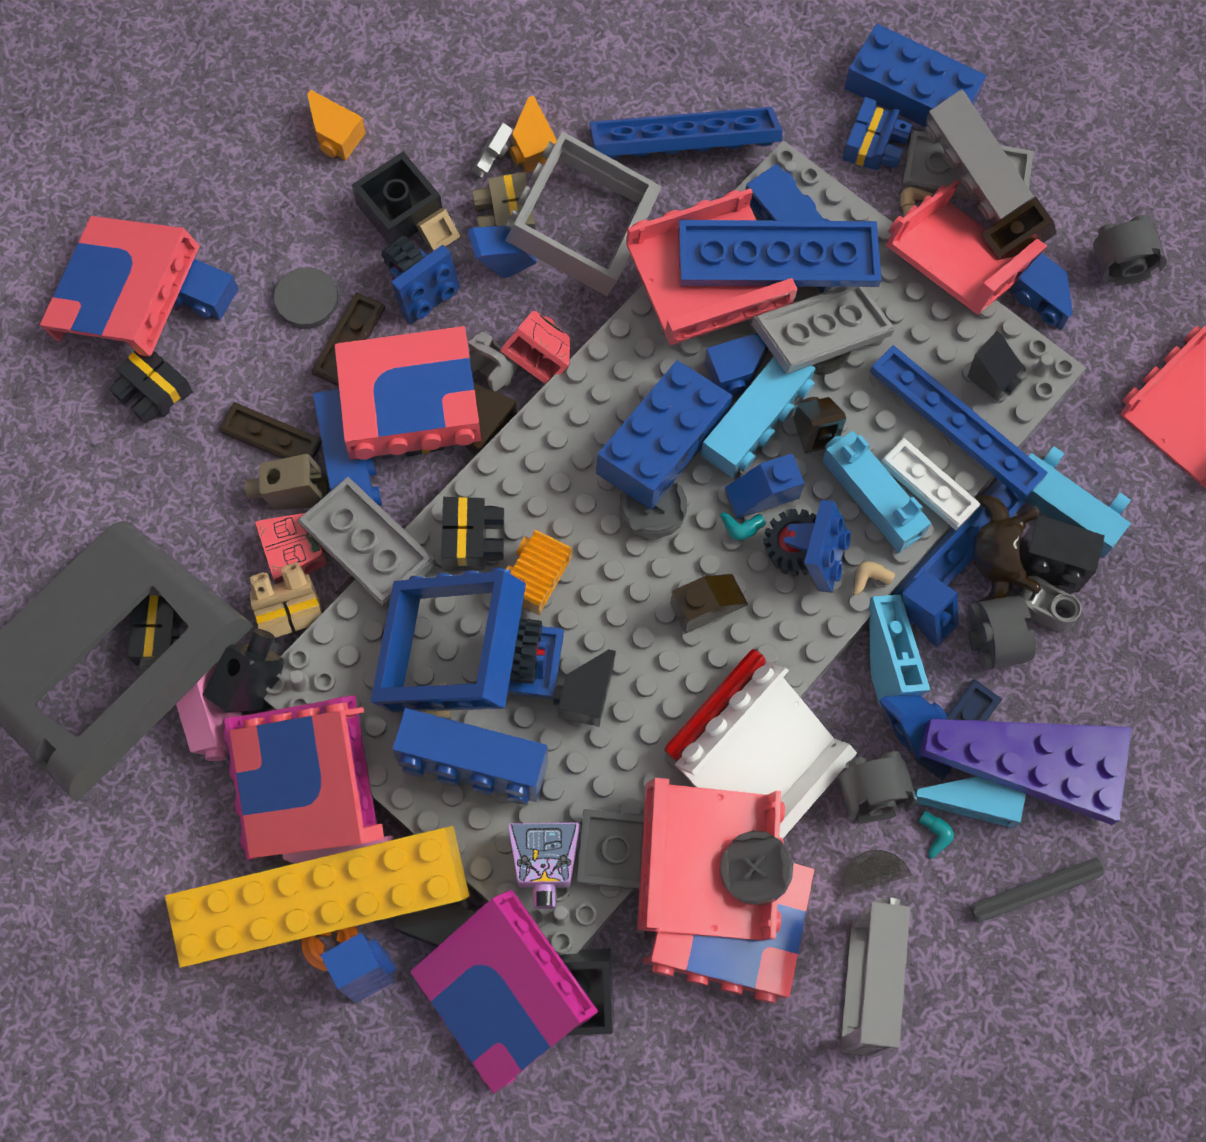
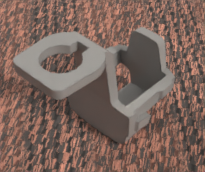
[468,332,518,391]

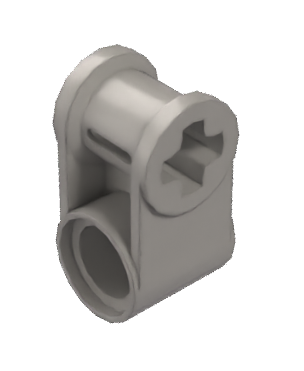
[1019,576,1082,632]

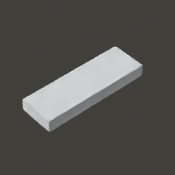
[881,438,980,530]

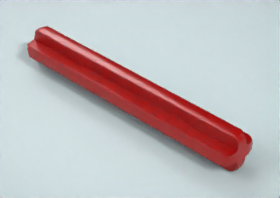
[664,649,766,762]

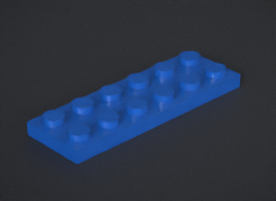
[589,107,783,159]
[678,220,881,287]

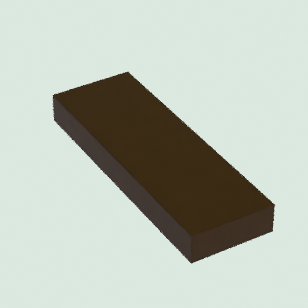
[311,292,385,386]
[219,402,322,459]

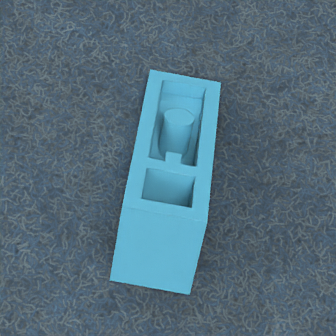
[869,594,930,708]
[915,776,1026,828]

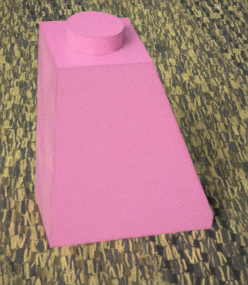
[176,664,241,761]

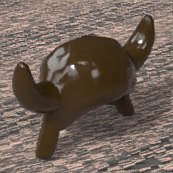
[973,495,1041,602]

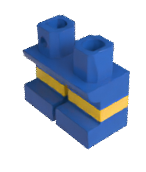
[842,97,913,171]

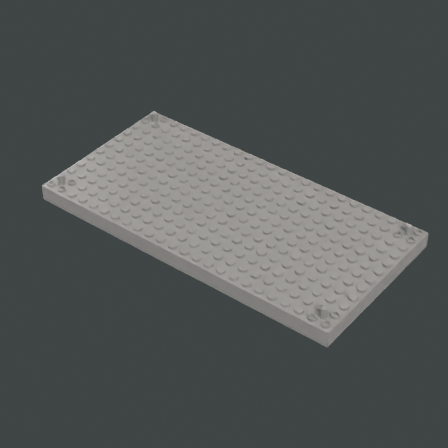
[264,140,1086,955]

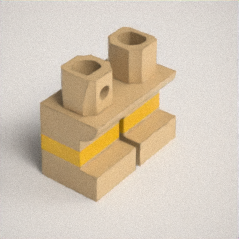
[250,562,323,638]

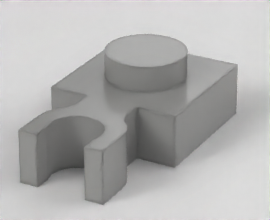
[470,123,513,179]

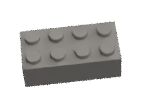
[925,89,1034,225]

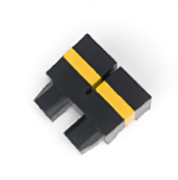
[109,350,193,424]
[441,496,505,570]
[128,595,188,665]

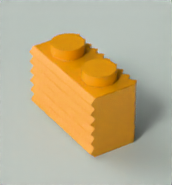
[506,529,572,615]

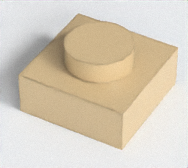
[416,208,461,252]

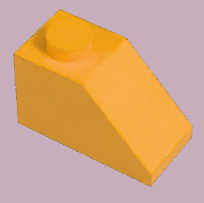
[307,90,366,161]
[510,96,559,173]

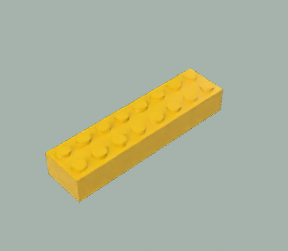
[165,825,470,968]

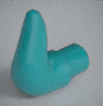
[720,512,766,540]
[918,811,954,859]

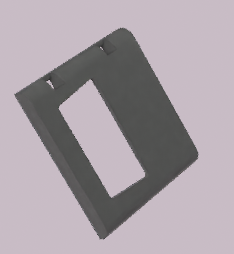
[0,521,253,802]

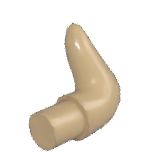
[900,187,932,217]
[853,561,896,595]

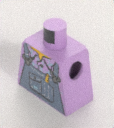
[509,823,579,909]

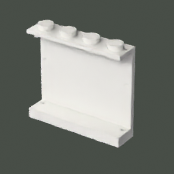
[675,662,857,838]

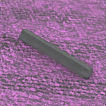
[970,858,1104,923]

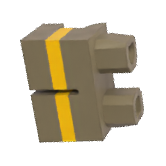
[472,172,535,229]

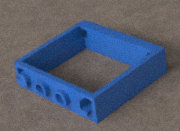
[370,568,526,713]

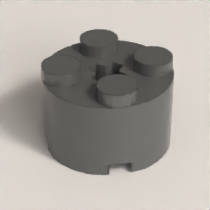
[1093,215,1167,286]
[968,595,1036,671]
[838,751,918,823]

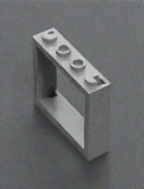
[505,131,662,296]
[840,898,910,1057]

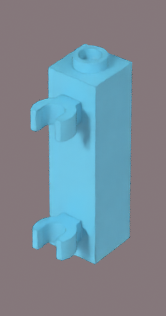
[822,431,931,553]
[1026,446,1131,557]

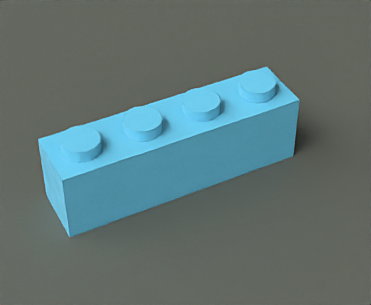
[701,357,815,478]

